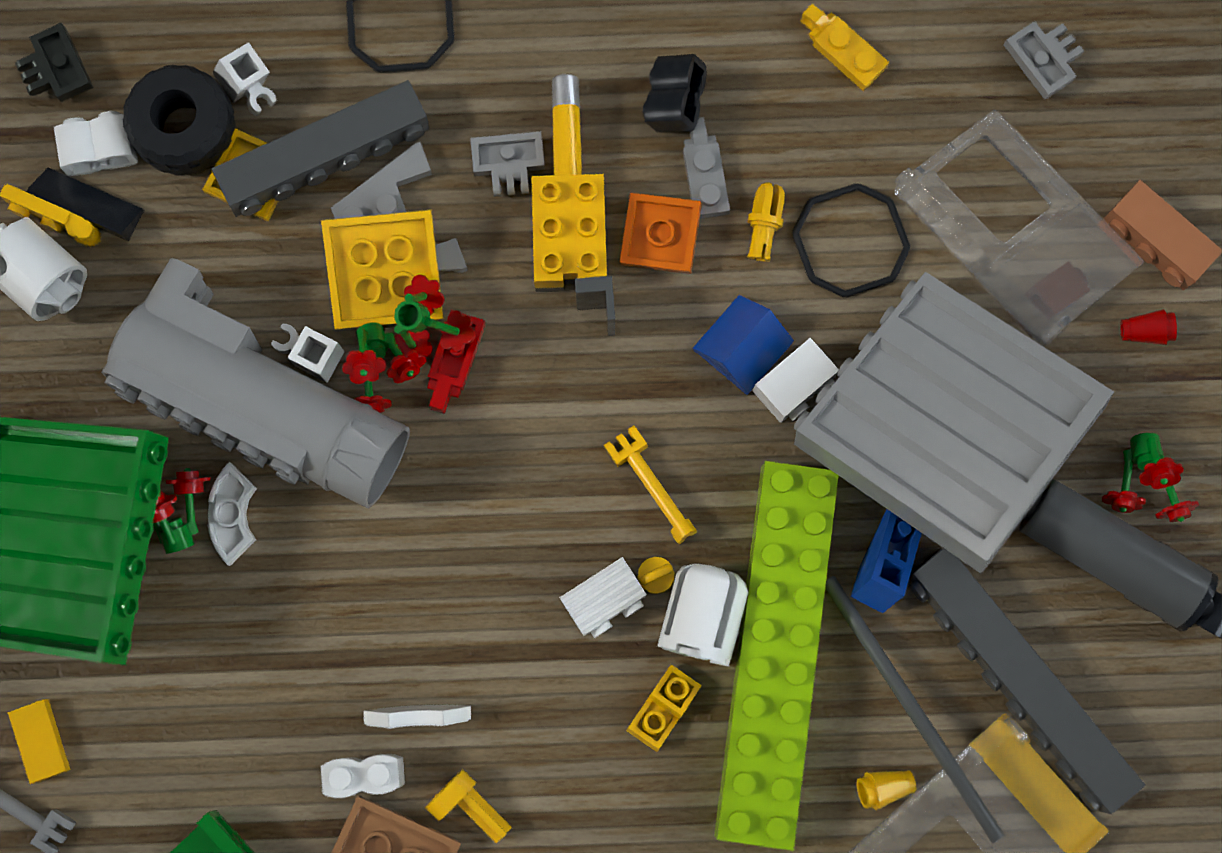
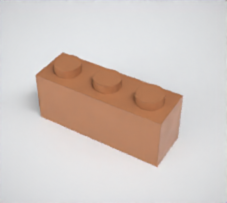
[1102,180,1222,291]

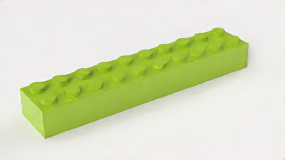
[714,461,839,851]

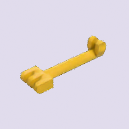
[603,425,697,544]

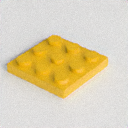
[321,209,444,329]

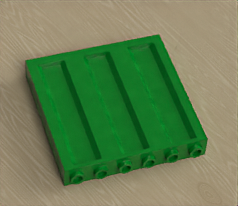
[0,417,169,665]

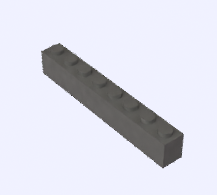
[909,548,1146,814]

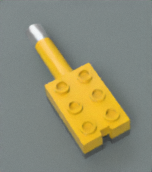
[531,74,607,292]

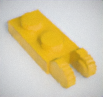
[0,184,102,247]

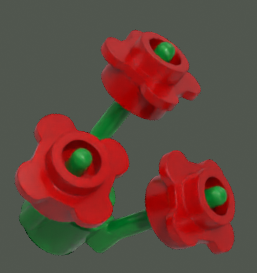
[153,468,210,554]

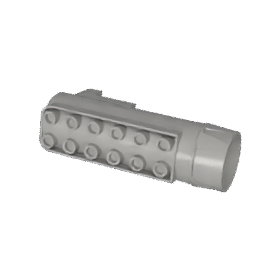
[101,258,410,508]

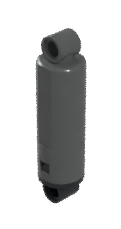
[1019,479,1222,639]

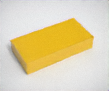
[8,699,71,784]

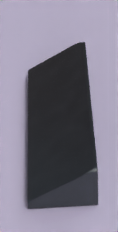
[27,167,144,242]

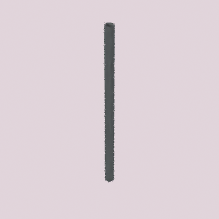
[825,576,1006,844]

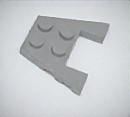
[331,142,468,273]

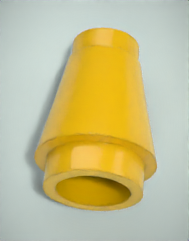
[857,770,916,810]

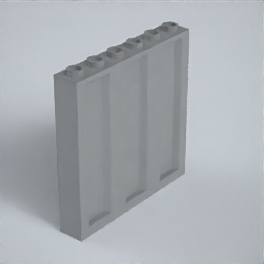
[793,272,1114,574]

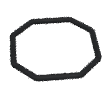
[346,0,455,73]
[792,183,910,297]

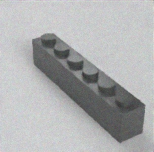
[211,80,429,217]

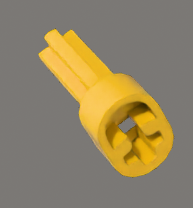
[425,769,512,844]

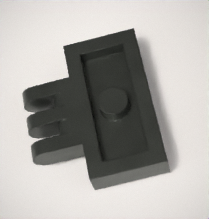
[15,22,94,102]

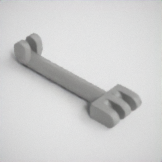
[0,789,76,853]

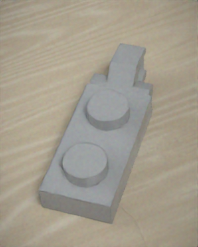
[683,117,730,219]

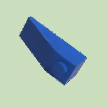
[850,509,922,613]

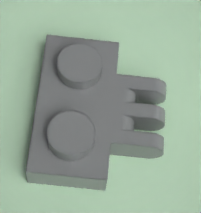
[1004,21,1084,100]
[470,131,545,197]

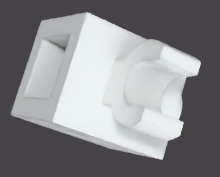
[213,42,277,116]
[271,324,345,383]

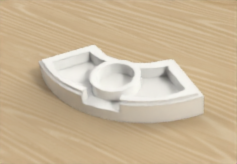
[208,462,257,566]
[364,705,471,728]

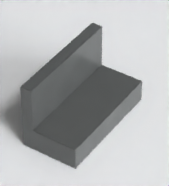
[575,276,615,336]

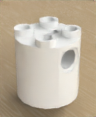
[0,217,87,321]

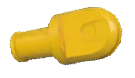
[747,182,785,262]

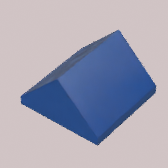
[693,295,794,395]

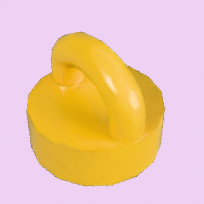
[638,557,675,594]

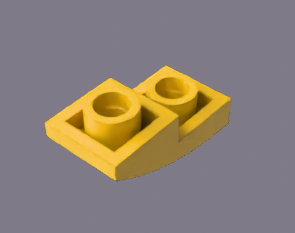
[626,664,702,752]

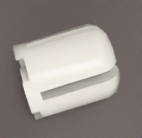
[657,563,748,667]

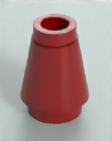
[1120,309,1177,345]

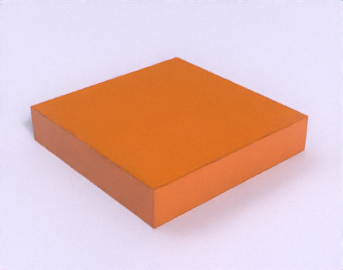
[619,193,702,274]

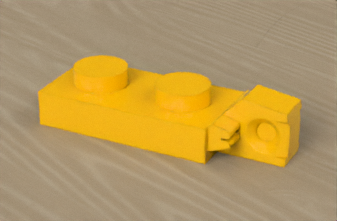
[800,3,889,91]

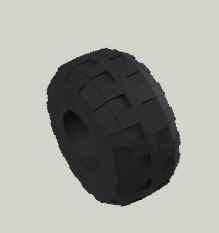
[122,65,236,176]

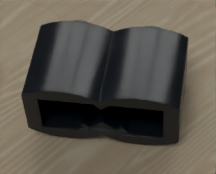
[643,54,707,132]

